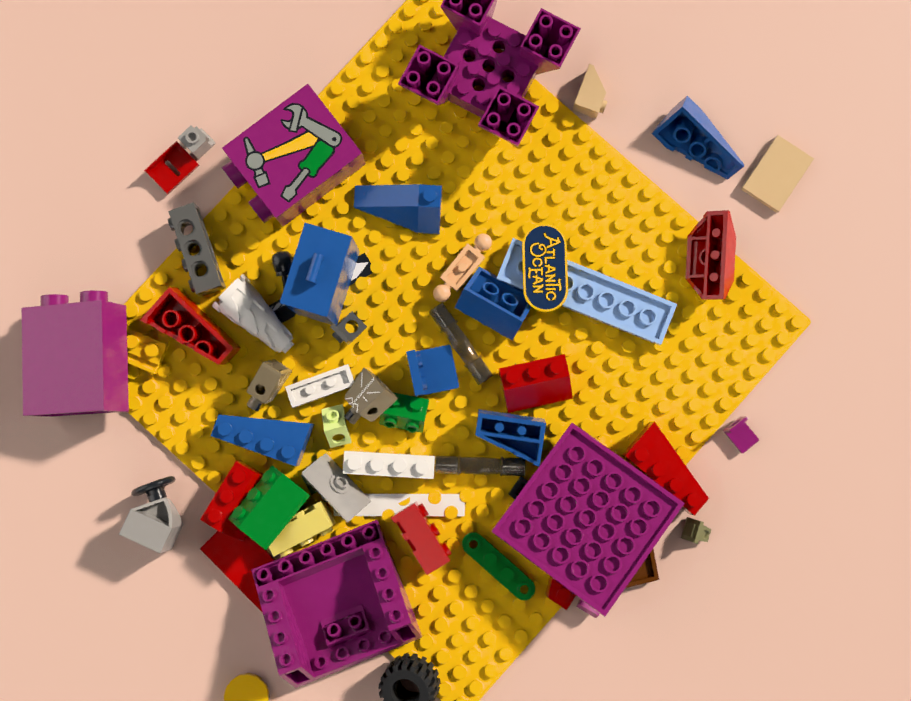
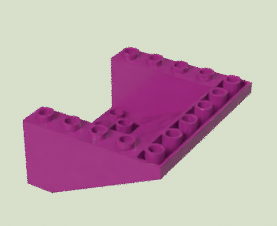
[252,520,422,688]

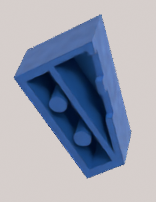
[475,409,546,467]

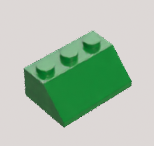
[228,465,310,550]

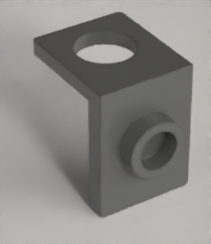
[330,312,367,345]

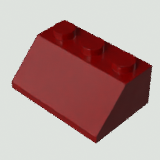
[498,354,573,413]
[200,460,263,541]

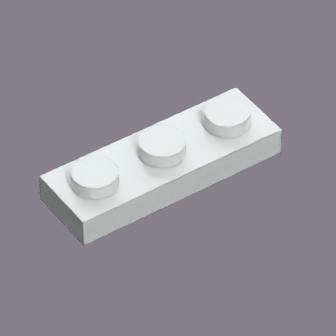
[285,364,354,408]

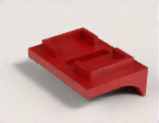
[144,141,200,194]

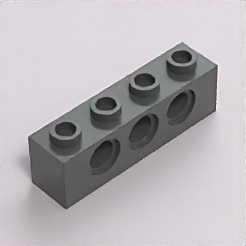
[168,202,226,297]

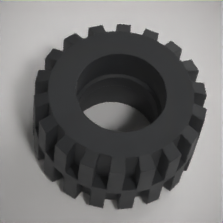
[378,653,440,701]

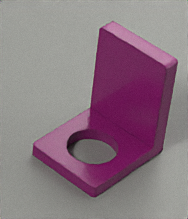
[723,416,759,453]

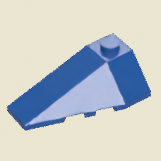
[651,96,744,180]
[354,184,442,234]

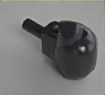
[272,251,294,290]

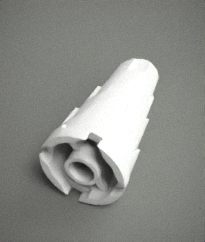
[212,274,294,353]

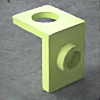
[321,404,352,448]

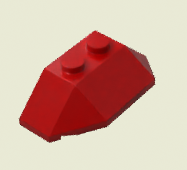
[685,210,736,300]

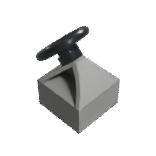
[119,476,183,553]

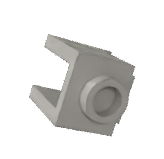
[178,125,216,159]

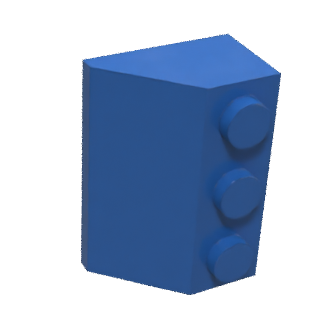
[454,267,531,340]

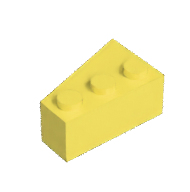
[269,500,336,558]

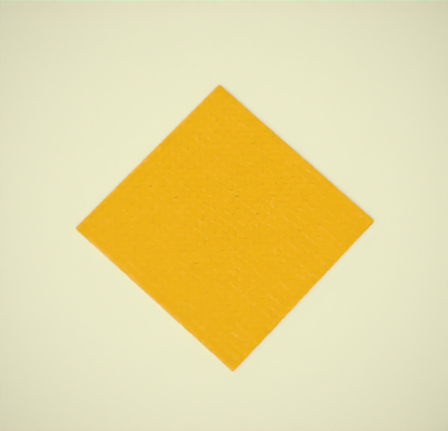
[124,0,811,701]

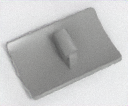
[302,454,371,522]

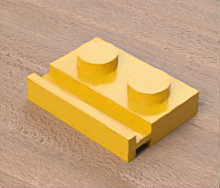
[127,328,169,374]

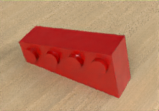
[140,287,241,365]
[621,421,709,516]

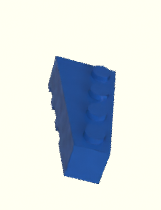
[211,415,314,466]

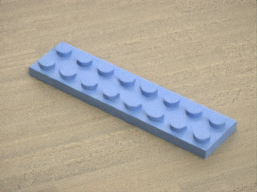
[496,238,677,346]

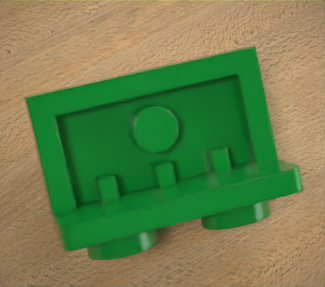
[379,392,429,433]

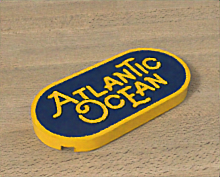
[522,224,568,313]

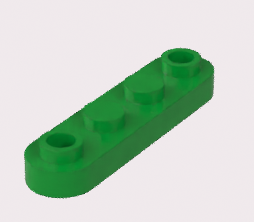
[462,532,535,600]

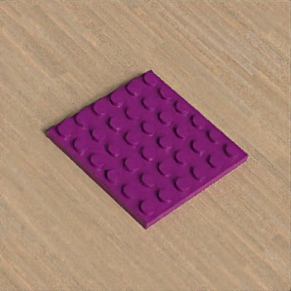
[492,423,685,617]

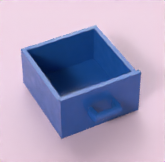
[280,223,360,326]

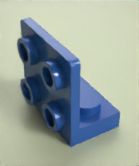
[406,345,459,397]

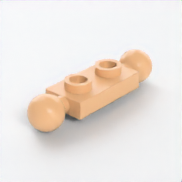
[433,234,492,302]

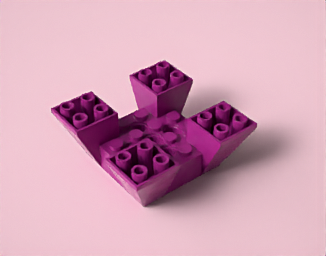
[398,0,581,147]

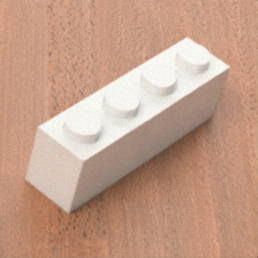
[343,451,435,479]

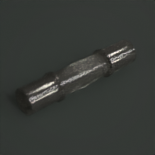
[429,303,493,385]
[435,455,525,477]

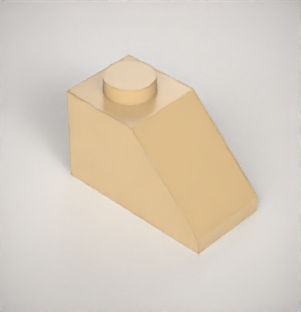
[572,64,608,119]

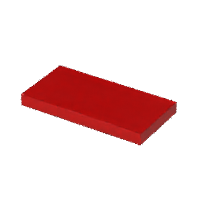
[200,531,276,612]

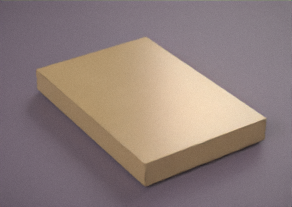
[741,135,814,213]

